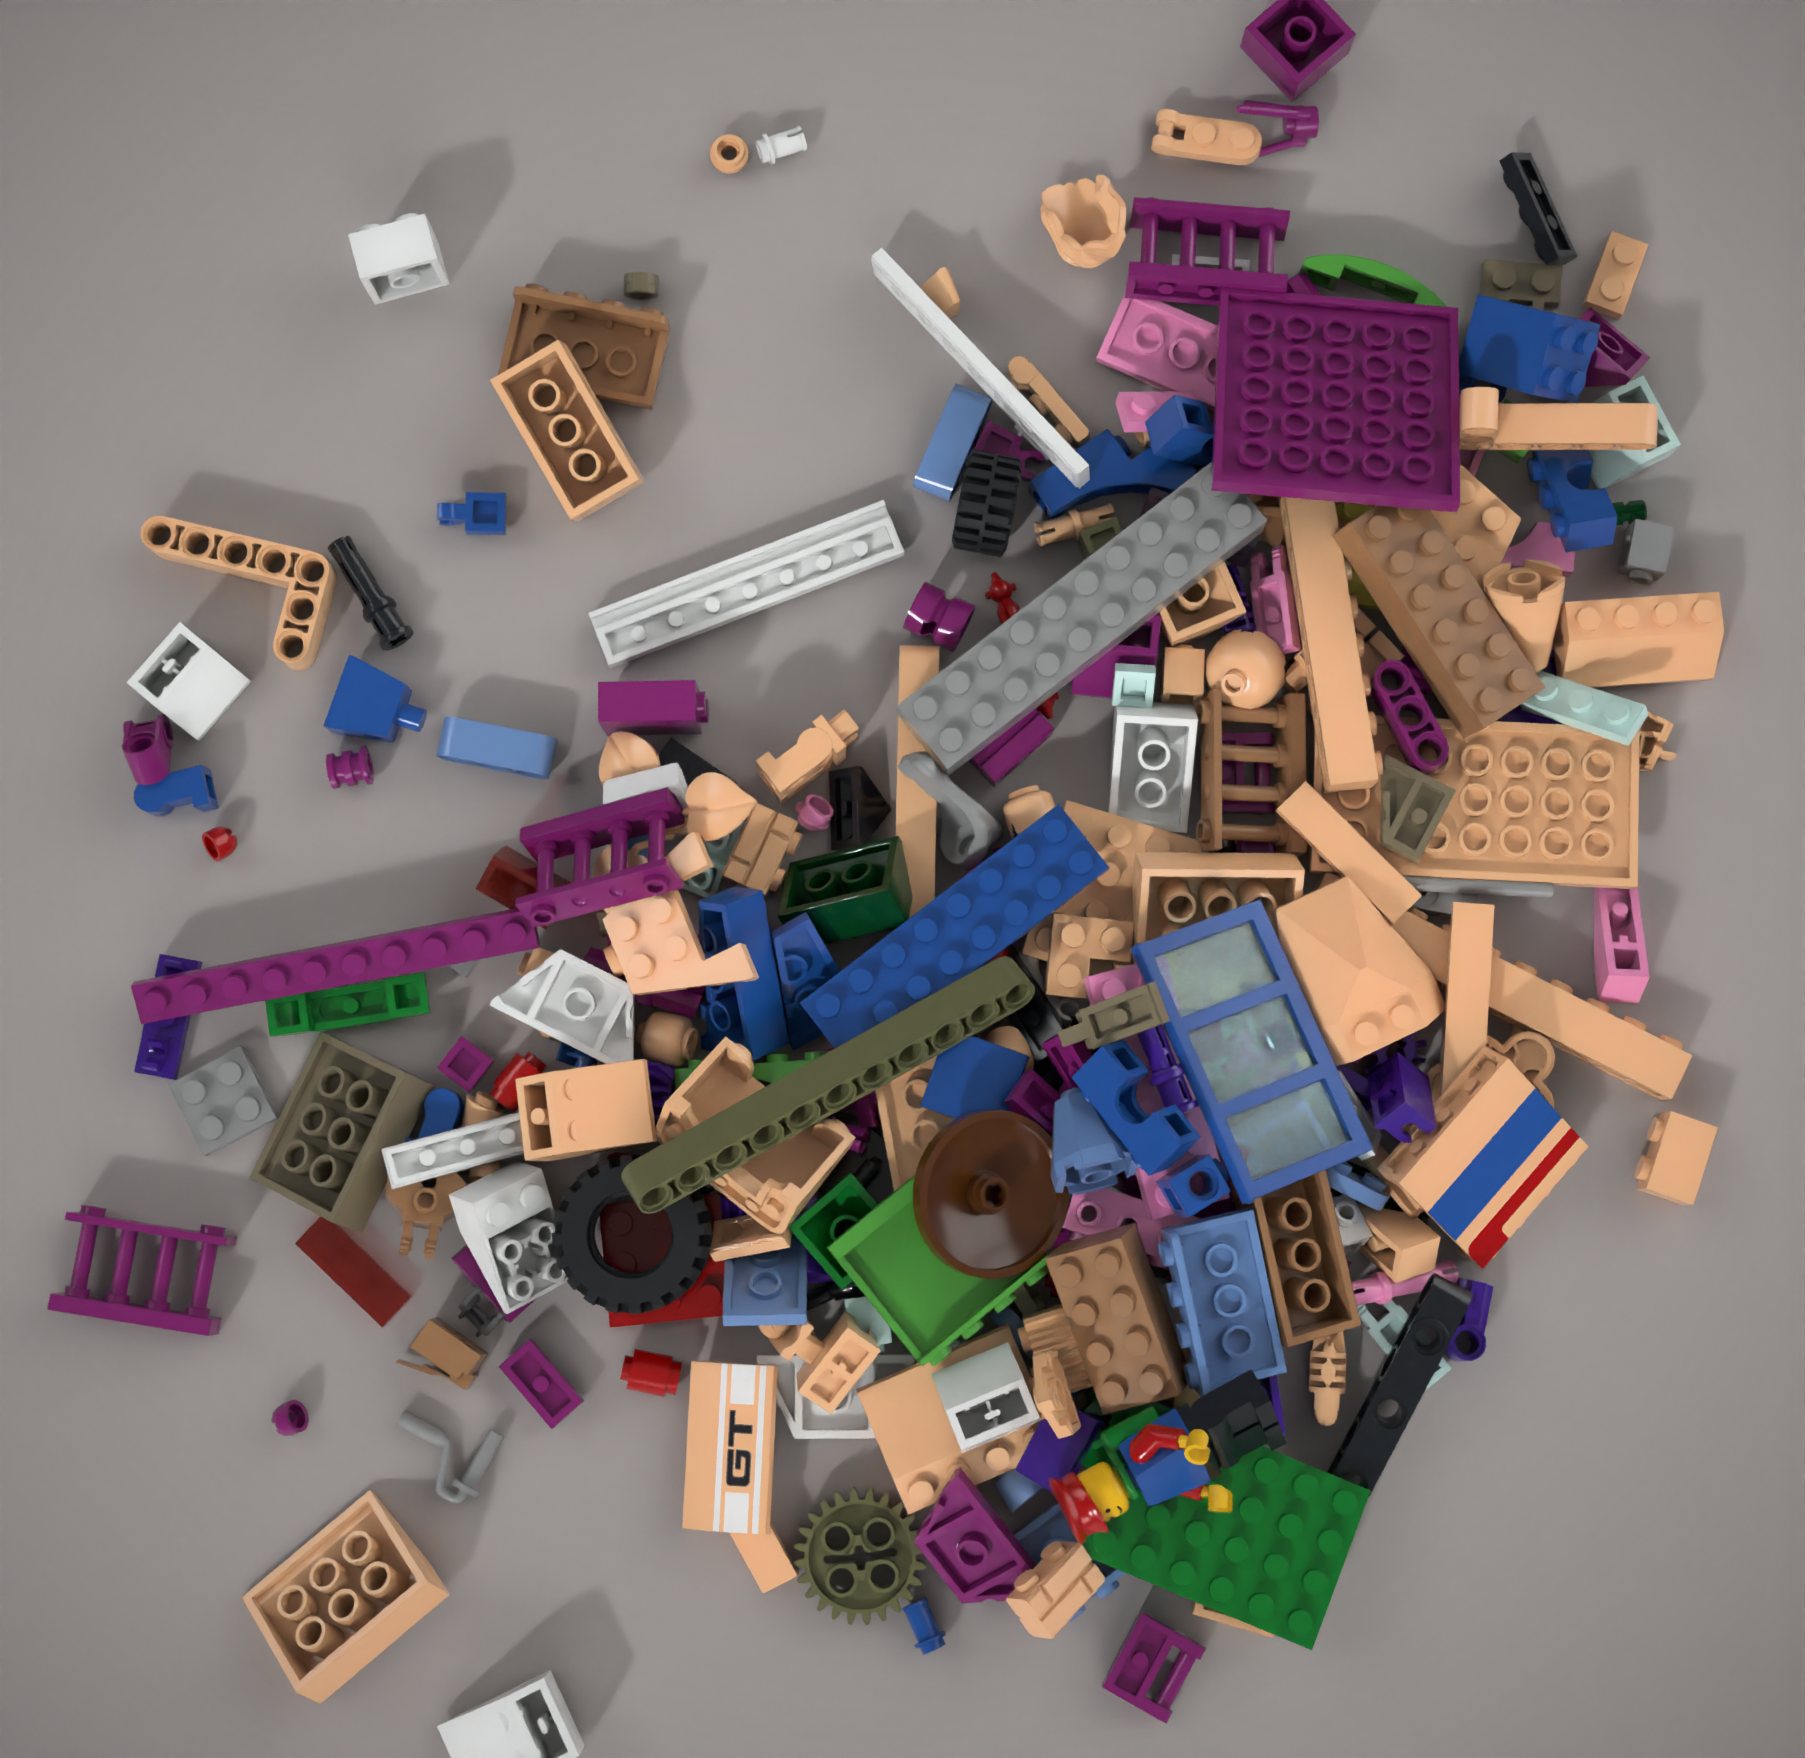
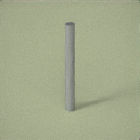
[1403,876,1554,898]

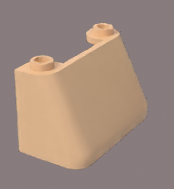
[655,1036,856,1234]

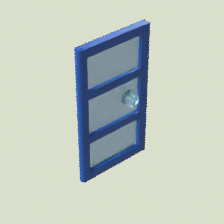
[1130,899,1373,1204]

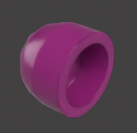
[271,1400,309,1436]

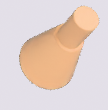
[461,1091,504,1127]

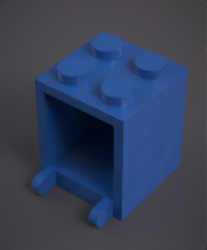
[1459,294,1601,403]

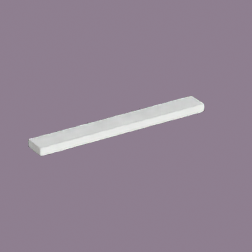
[871,247,1090,489]

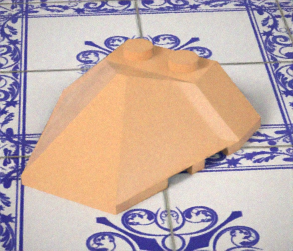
[1274,876,1445,1071]

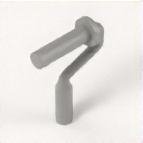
[397,1410,503,1503]

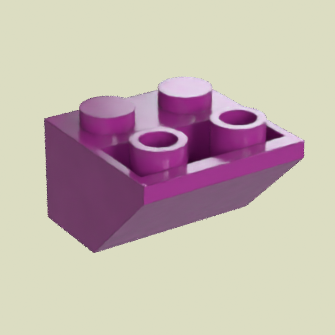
[1071,615,1161,699]

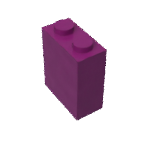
[598,680,709,736]

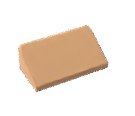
[730,1521,799,1593]

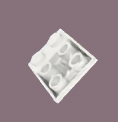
[449,1161,568,1314]
[437,1670,585,1758]

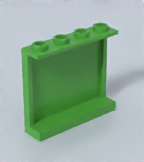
[826,1175,1049,1366]

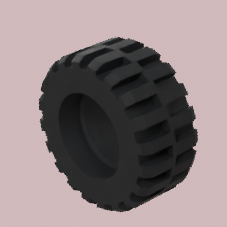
[552,1155,713,1314]

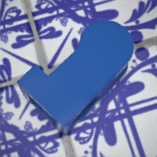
[134,765,219,817]
[404,1088,464,1143]

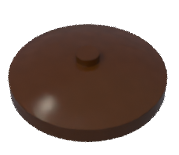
[913,1109,1069,1279]

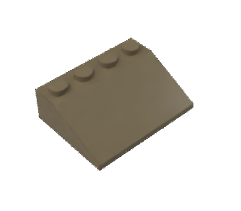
[249,1031,434,1233]

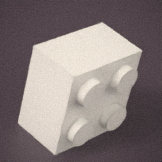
[348,213,450,305]

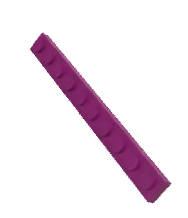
[131,908,540,1024]

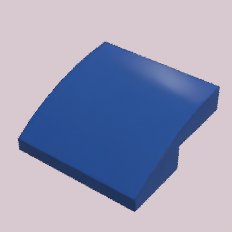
[920,1036,1029,1118]

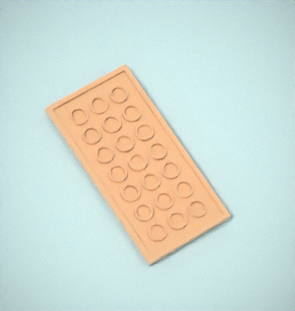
[1309,716,1640,889]

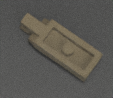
[1057,981,1170,1050]

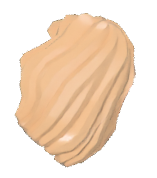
[1040,175,1126,269]

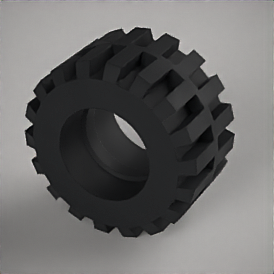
[952,450,1022,557]

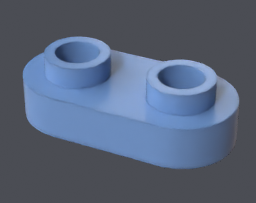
[1326,1161,1390,1211]

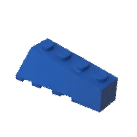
[699,886,789,1060]

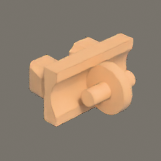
[758,1319,825,1364]

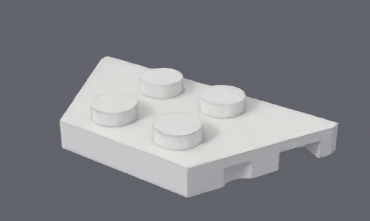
[490,949,635,1064]
[757,1354,915,1439]

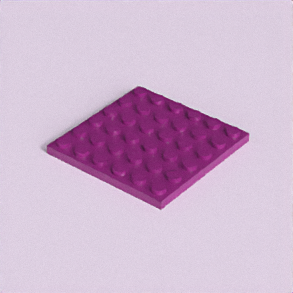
[1211,287,1460,512]

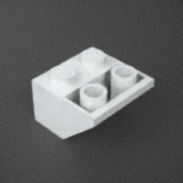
[127,622,251,741]
[931,1342,1040,1453]

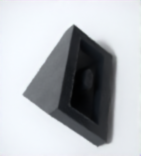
[829,766,892,850]

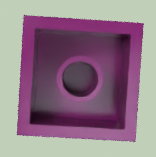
[1240,0,1356,102]

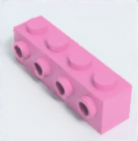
[1062,1188,1201,1271]

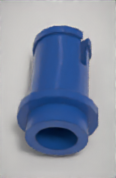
[902,1597,946,1655]

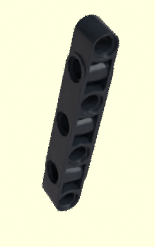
[1327,1273,1472,1498]

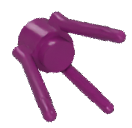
[1236,100,1319,157]

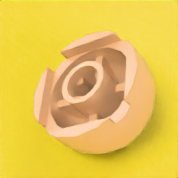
[1204,629,1286,709]

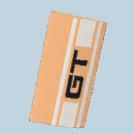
[682,1360,778,1534]

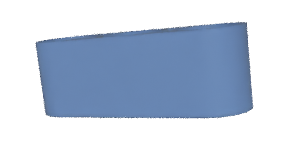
[913,383,993,502]
[436,716,557,779]

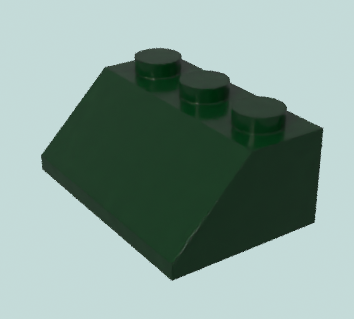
[777,836,913,944]

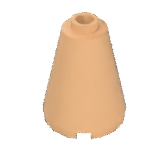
[1483,560,1566,674]

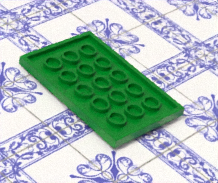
[1083,1402,1371,1650]

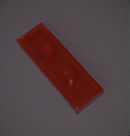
[295,1216,413,1327]

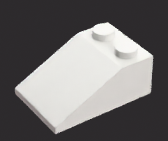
[1108,702,1198,833]

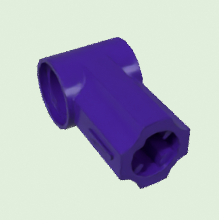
[1445,1278,1494,1361]

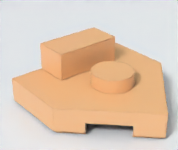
[1028,1348,1081,1439]

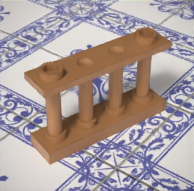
[1196,689,1307,856]

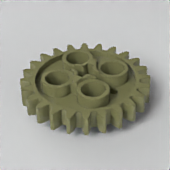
[793,1487,927,1625]

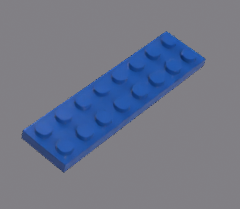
[800,804,1109,1049]

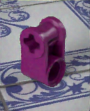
[122,714,174,785]

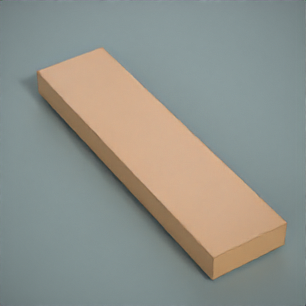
[1276,781,1422,926]

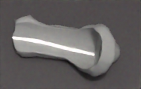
[898,751,1003,869]

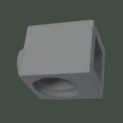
[1617,519,1675,584]

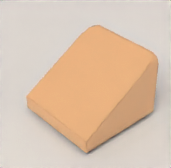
[921,267,960,318]

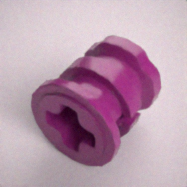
[326,745,374,789]

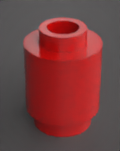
[490,1051,547,1113]
[620,1349,682,1397]

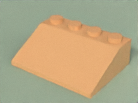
[1132,852,1305,984]
[856,1324,1041,1515]
[242,1490,450,1704]

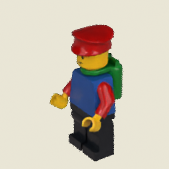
[1048,1369,1287,1545]

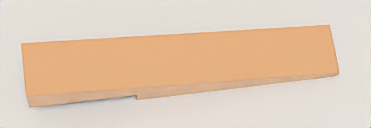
[1439,901,1495,1098]

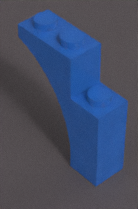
[1028,429,1198,519]

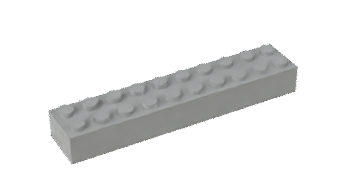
[897,462,1268,776]

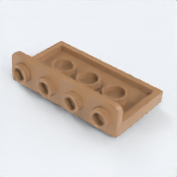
[498,283,671,410]

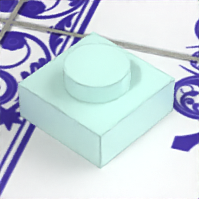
[1112,663,1156,708]

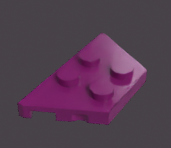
[914,1467,1036,1603]

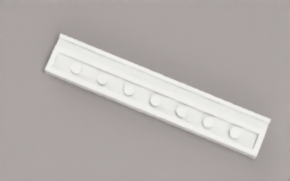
[588,500,905,668]

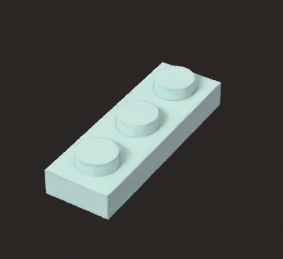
[1520,671,1648,746]

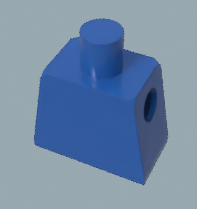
[323,655,427,743]

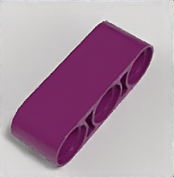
[1370,659,1449,775]

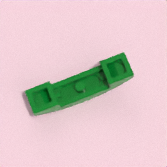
[265,973,431,1037]

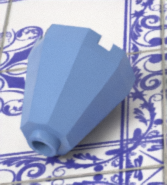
[1051,1088,1138,1195]

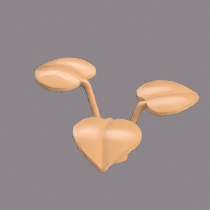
[593,731,757,914]

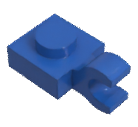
[437,492,507,535]

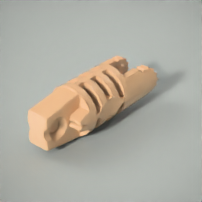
[1308,1331,1347,1427]

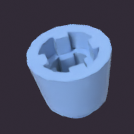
[995,1468,1043,1513]

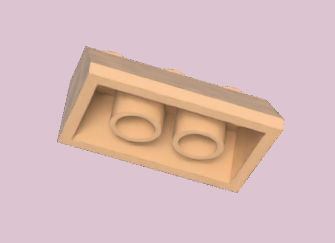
[1156,561,1247,647]

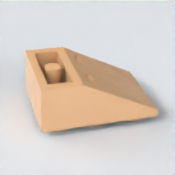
[515,1059,657,1162]

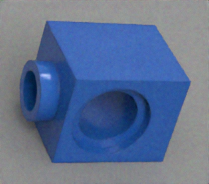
[1156,1154,1231,1217]

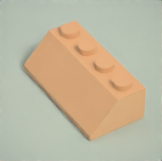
[1553,592,1724,688]

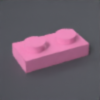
[1115,391,1197,432]

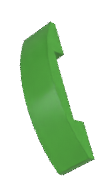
[1299,254,1447,307]

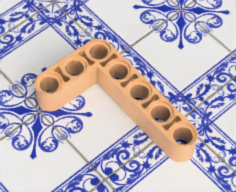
[1459,387,1658,450]
[140,516,337,671]

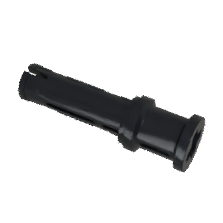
[328,536,413,651]

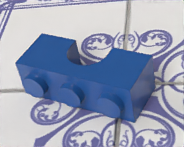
[1145,395,1214,467]
[1527,450,1618,553]
[1071,1039,1201,1176]

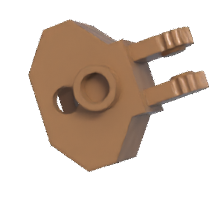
[385,1172,467,1260]

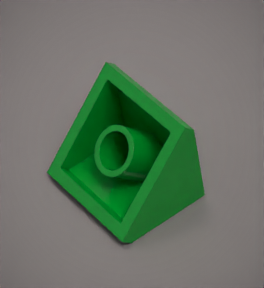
[788,1172,878,1290]

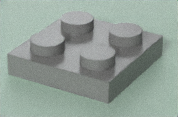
[168,1046,279,1156]

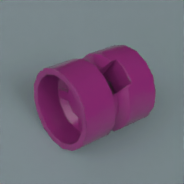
[903,582,976,652]

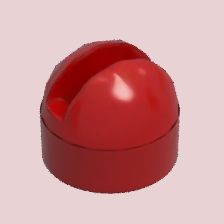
[202,826,237,862]

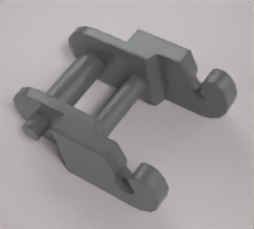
[458,1286,506,1338]

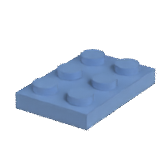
[723,1232,807,1326]

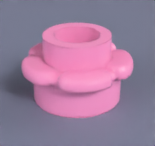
[795,794,834,831]

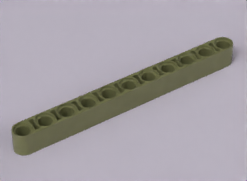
[621,956,1035,1214]

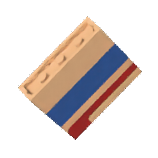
[1377,1046,1588,1269]

